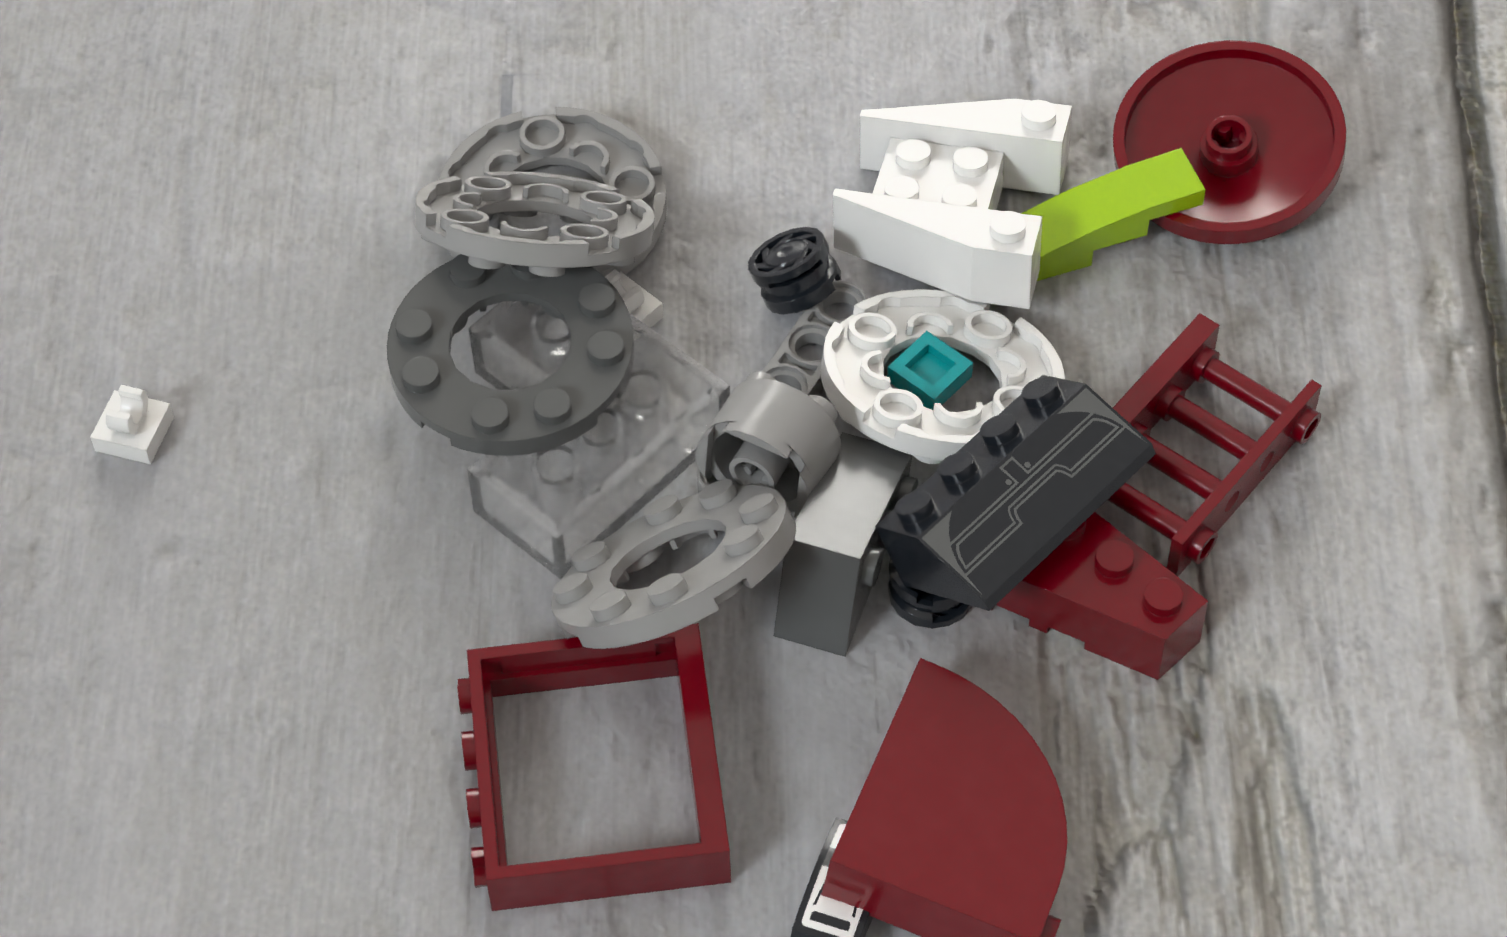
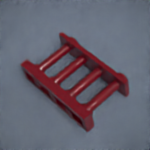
[1108,313,1322,577]

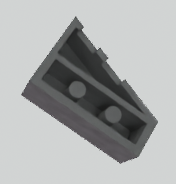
[773,432,918,657]

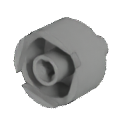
[695,371,841,517]

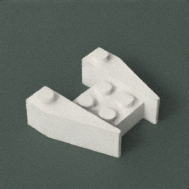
[833,99,1072,309]

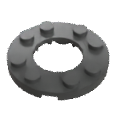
[387,254,634,456]

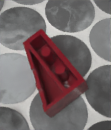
[991,512,1208,680]

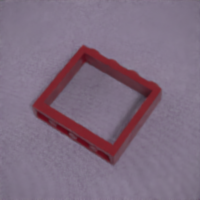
[457,623,731,911]

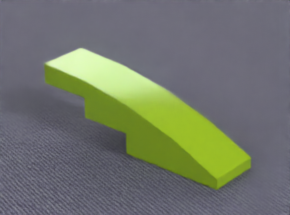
[1020,148,1206,281]

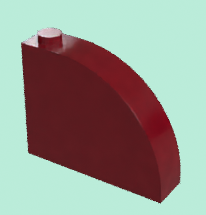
[821,658,1067,937]

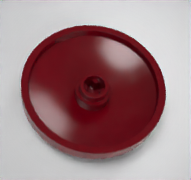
[1113,40,1346,244]

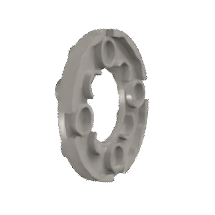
[439,107,667,277]
[414,171,655,277]
[551,479,796,649]

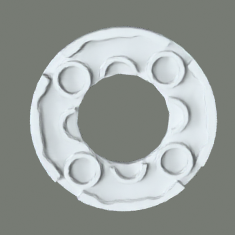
[821,289,1065,464]

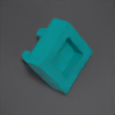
[887,331,973,410]

